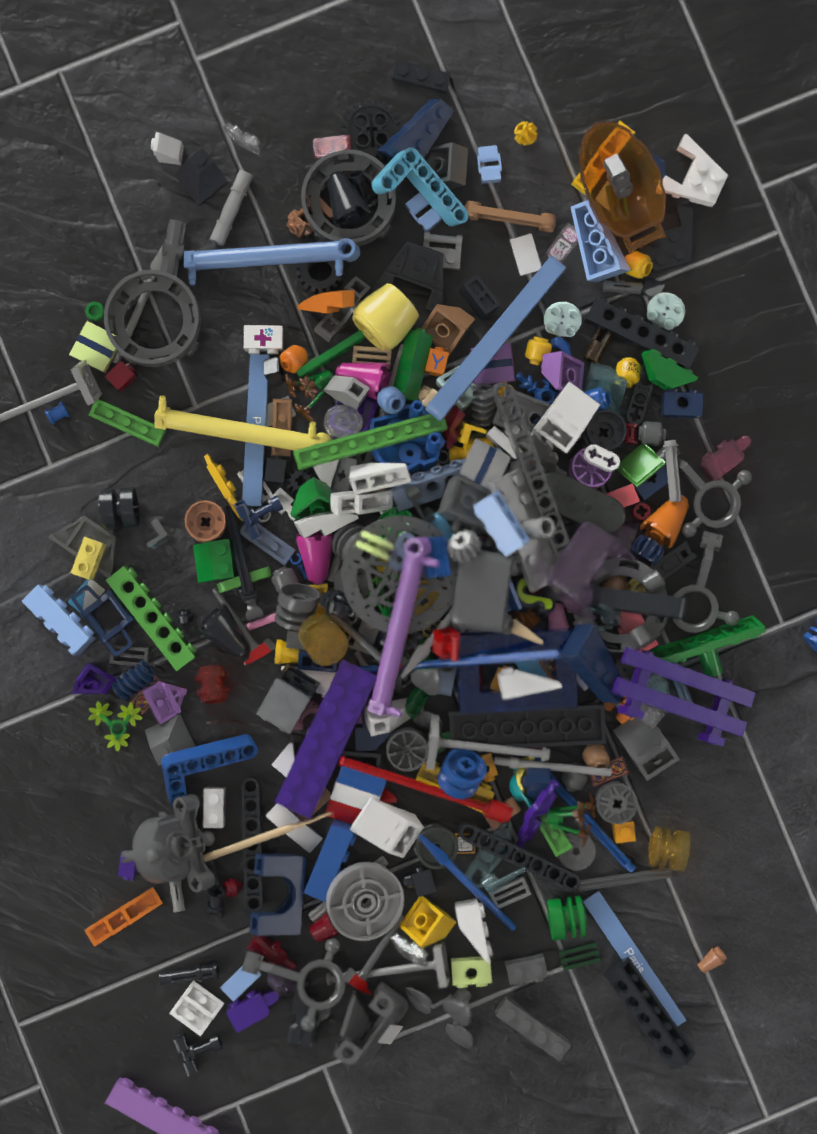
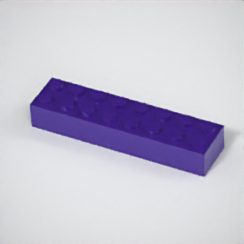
[275,659,377,819]

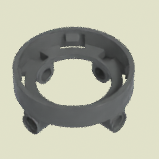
[301,149,396,248]
[104,270,201,367]
[573,558,668,654]

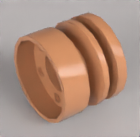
[185,500,226,543]

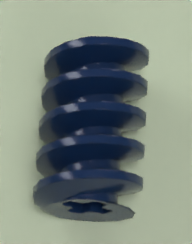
[111,660,154,700]

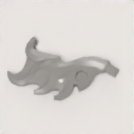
[502,423,568,475]

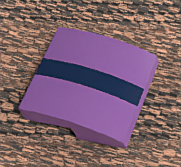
[471,343,516,385]

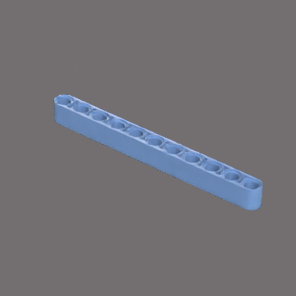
[425,256,566,421]

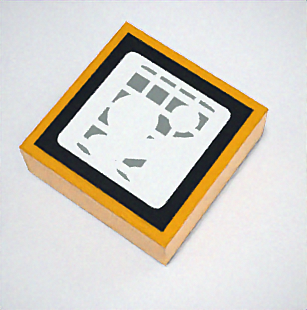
[455,833,475,854]

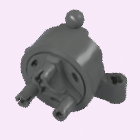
[121,794,215,893]

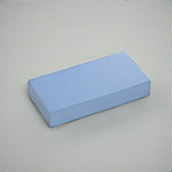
[220,965,262,1002]

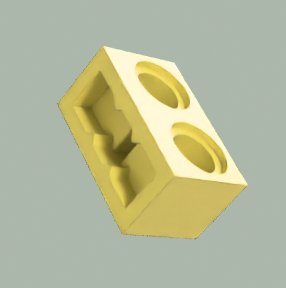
[71,537,106,580]

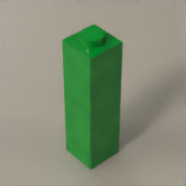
[393,328,433,402]

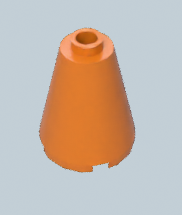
[640,495,689,549]

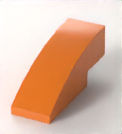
[297,290,355,313]

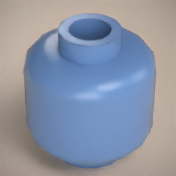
[377,386,405,414]

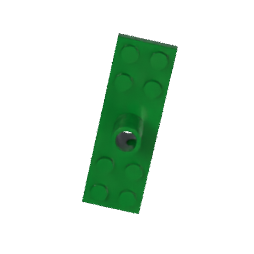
[648,615,766,677]

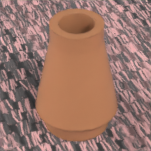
[697,946,727,974]

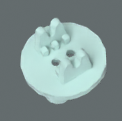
[647,293,685,330]
[544,302,582,337]

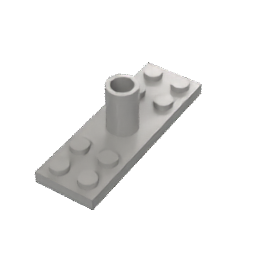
[488,468,562,592]

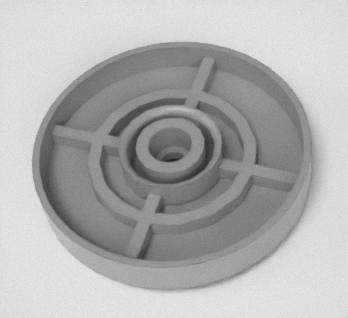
[326,862,404,941]

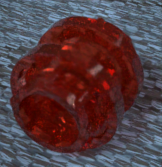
[195,665,230,704]

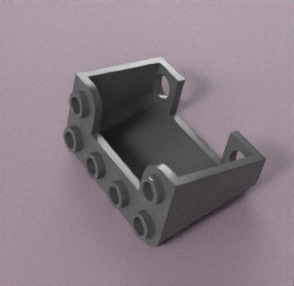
[334,981,409,1064]

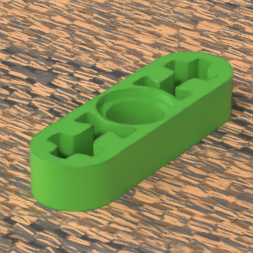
[217,567,272,593]

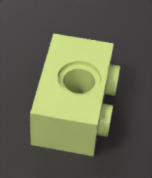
[451,956,492,988]

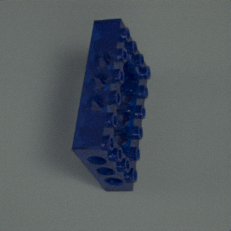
[457,627,578,714]

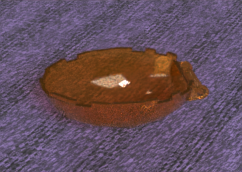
[579,121,666,254]

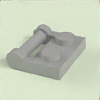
[423,232,463,270]

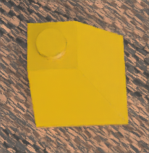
[399,896,456,948]

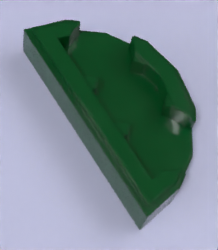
[405,687,431,720]

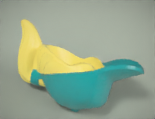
[509,757,536,808]

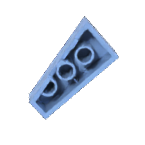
[571,201,631,282]
[22,584,96,655]

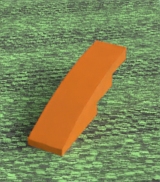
[84,887,163,947]

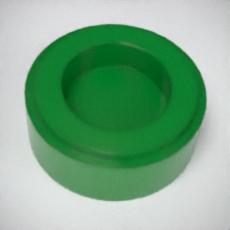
[85,302,105,322]

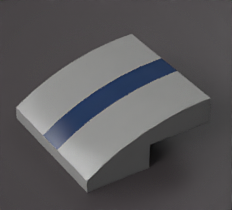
[459,438,511,490]

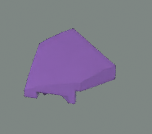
[141,681,187,724]

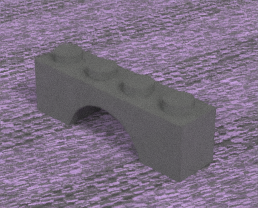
[495,995,571,1062]

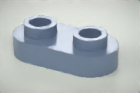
[388,533,415,571]

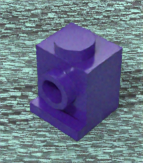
[118,850,140,881]

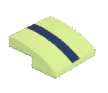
[69,321,117,373]

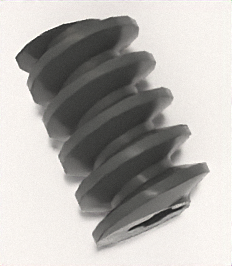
[470,383,496,427]

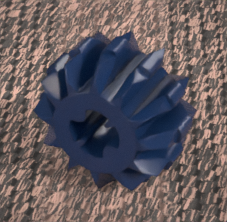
[631,535,665,565]

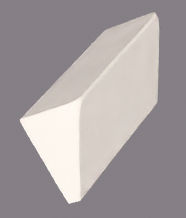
[485,426,523,460]

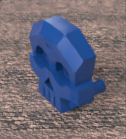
[370,401,445,475]

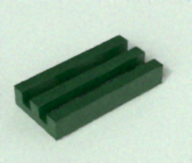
[558,941,601,971]

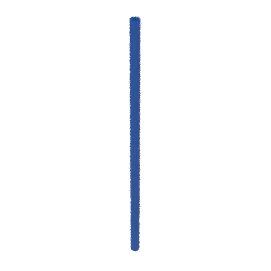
[358,650,560,673]

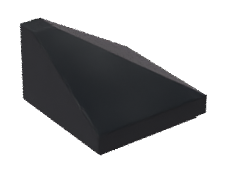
[641,277,665,299]

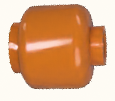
[280,345,308,373]

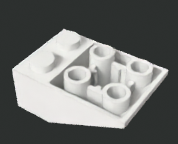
[534,382,600,453]
[350,798,424,858]
[454,898,493,963]

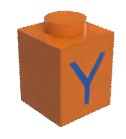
[425,347,449,377]

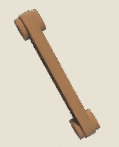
[464,201,556,232]

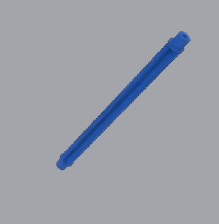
[527,756,636,873]

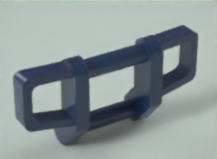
[71,585,135,657]

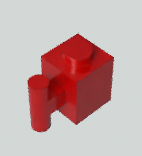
[432,627,460,661]

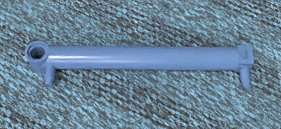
[184,238,360,286]

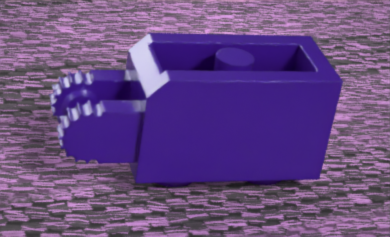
[226,988,280,1033]

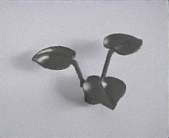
[374,668,443,734]
[405,987,474,1048]

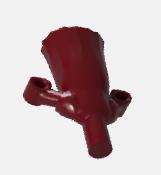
[247,935,297,971]

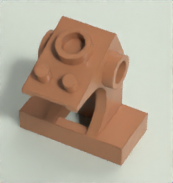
[287,196,333,238]

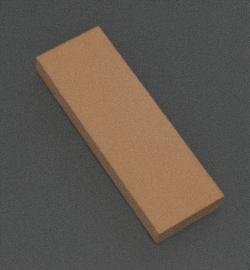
[271,399,293,457]

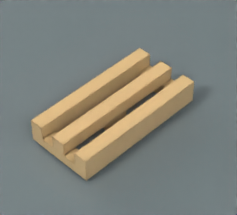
[352,346,392,369]

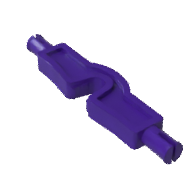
[516,780,559,847]

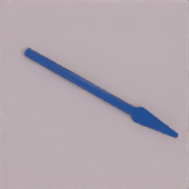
[419,835,517,931]

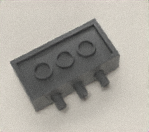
[437,475,496,549]

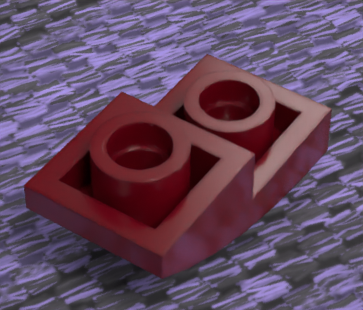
[440,406,465,449]

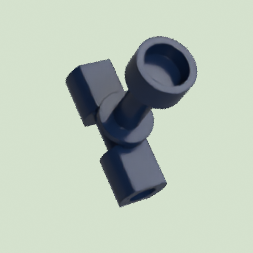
[233,496,283,540]

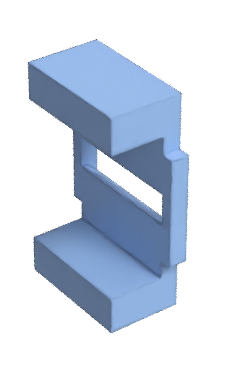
[477,145,502,184]
[405,192,442,232]

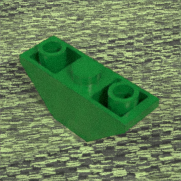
[642,349,698,390]

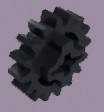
[319,590,358,617]

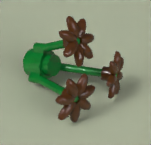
[284,370,333,422]
[547,793,596,847]

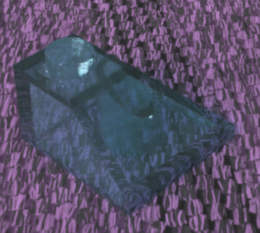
[584,362,627,413]

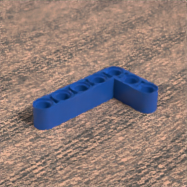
[161,734,258,809]

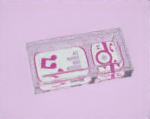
[545,223,578,263]

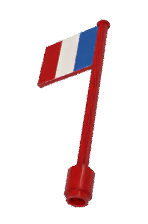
[325,756,513,825]

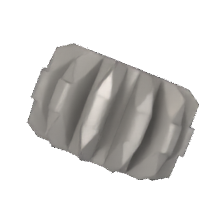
[447,529,481,563]

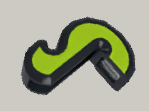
[513,575,555,618]

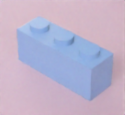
[473,490,530,556]

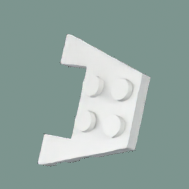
[657,134,728,207]

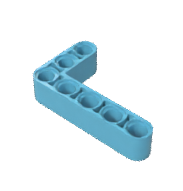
[372,148,468,226]

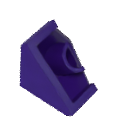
[72,662,116,695]

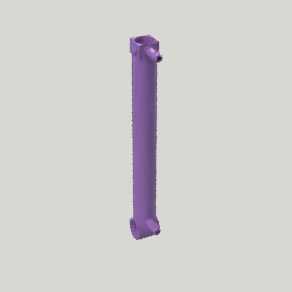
[368,537,439,717]

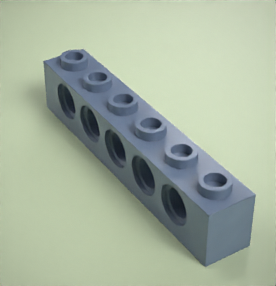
[390,447,509,512]

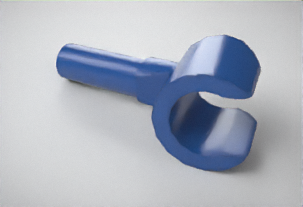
[290,553,308,580]

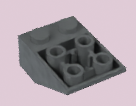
[317,609,387,655]
[613,710,680,781]

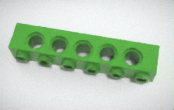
[106,566,197,671]

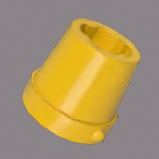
[275,639,299,665]

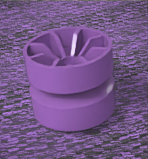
[567,447,612,489]

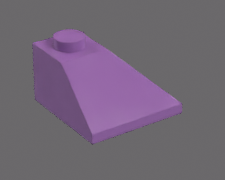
[542,351,584,391]

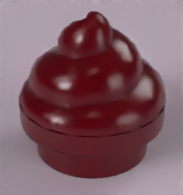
[222,878,243,898]

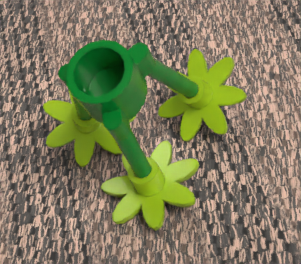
[88,701,142,752]

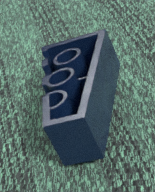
[377,99,454,162]
[560,624,623,703]

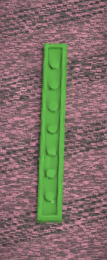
[293,414,448,471]

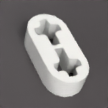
[583,445,620,472]

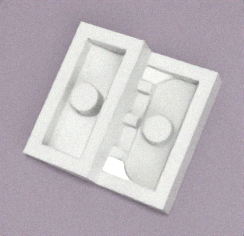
[169,981,224,1036]

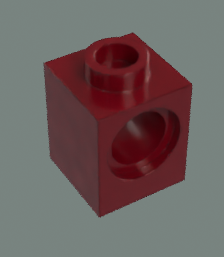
[105,361,137,393]

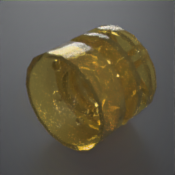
[298,614,348,665]
[648,826,690,872]

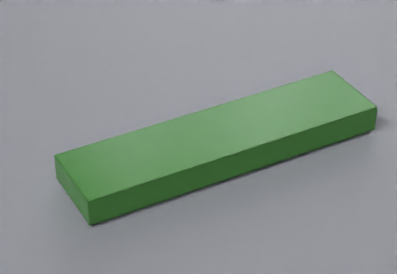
[89,399,166,447]

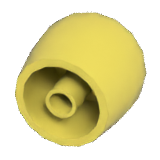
[352,283,419,351]

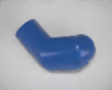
[550,336,571,356]

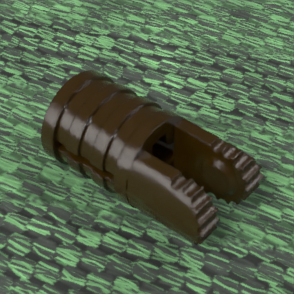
[583,328,613,365]

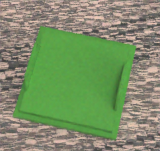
[616,444,666,487]

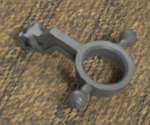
[656,446,752,538]
[673,531,740,633]
[242,938,345,1032]

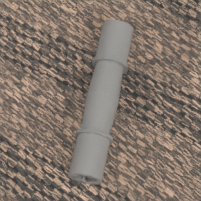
[210,170,253,246]

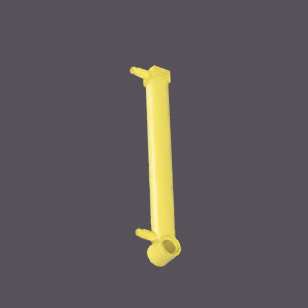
[155,395,332,451]

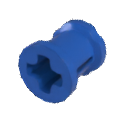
[44,401,70,425]

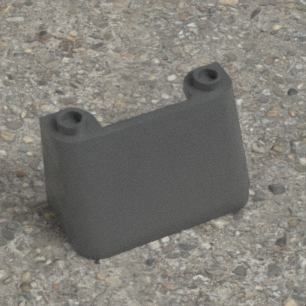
[452,551,522,635]

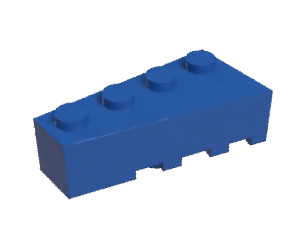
[304,819,357,902]

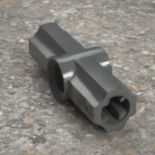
[160,219,186,277]

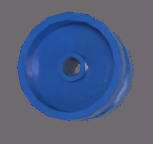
[437,749,486,799]

